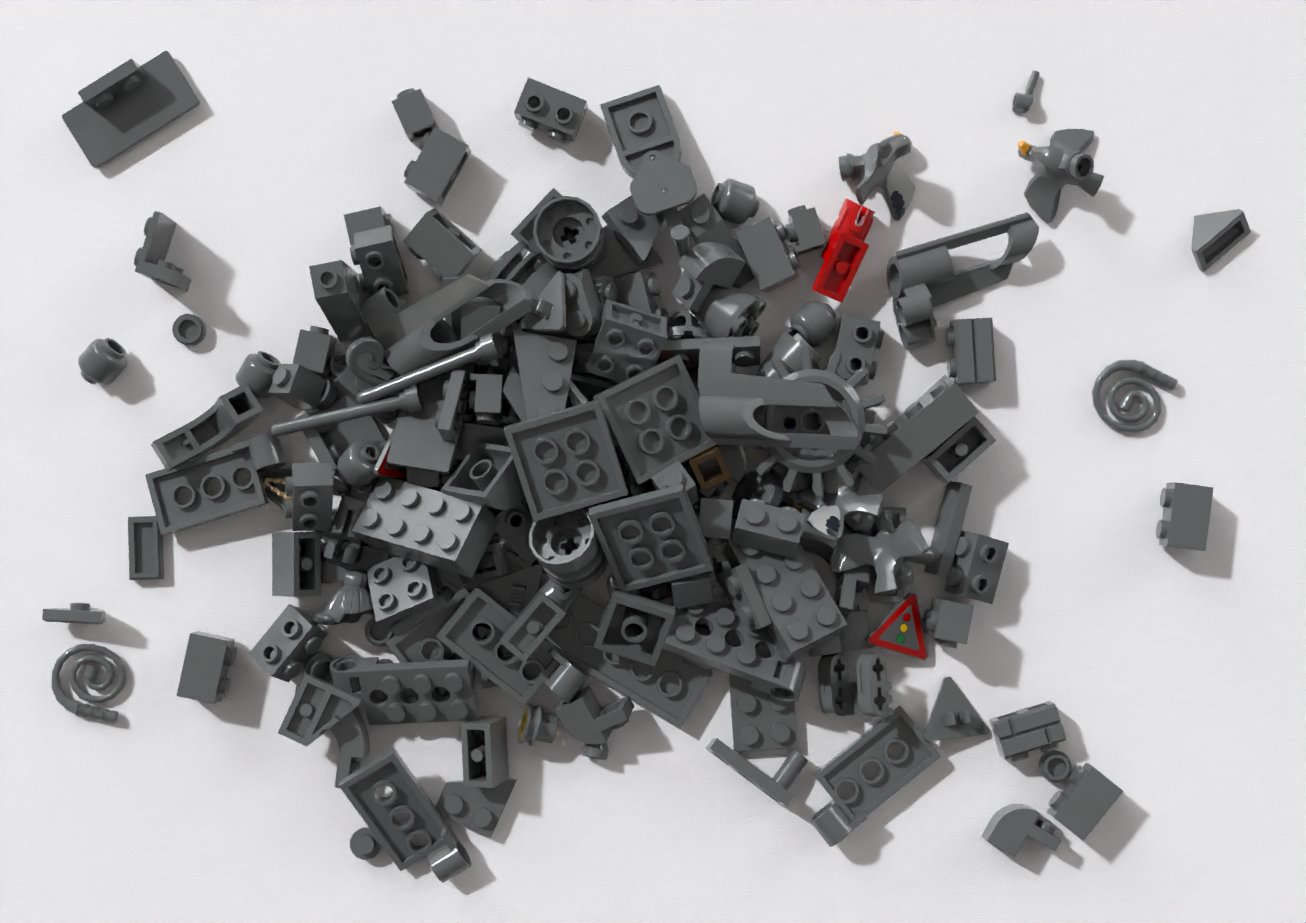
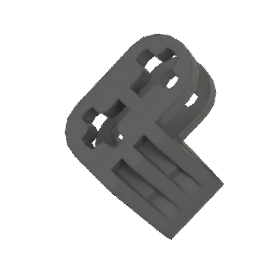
[818,653,893,717]

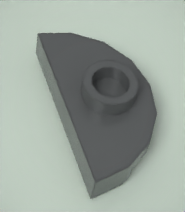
[42,603,105,624]

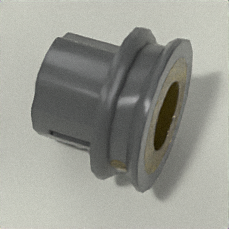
[518,703,558,746]

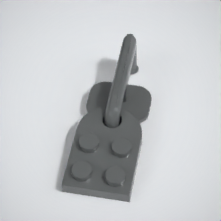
[600,85,697,258]

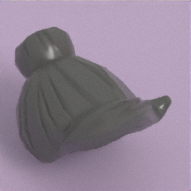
[312,571,374,625]

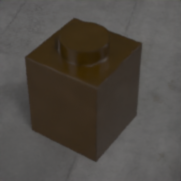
[688,445,731,491]

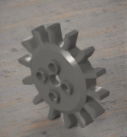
[742,346,888,496]

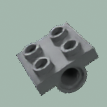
[366,556,442,627]

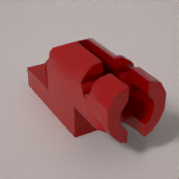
[811,198,875,303]

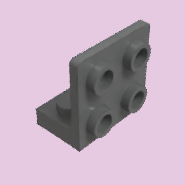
[134,211,191,291]
[585,299,667,382]
[296,396,385,475]

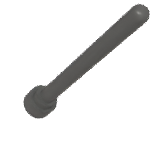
[357,332,503,404]
[271,385,424,436]

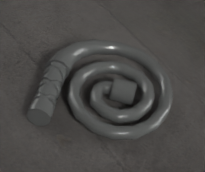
[1092,360,1178,433]
[51,644,127,724]

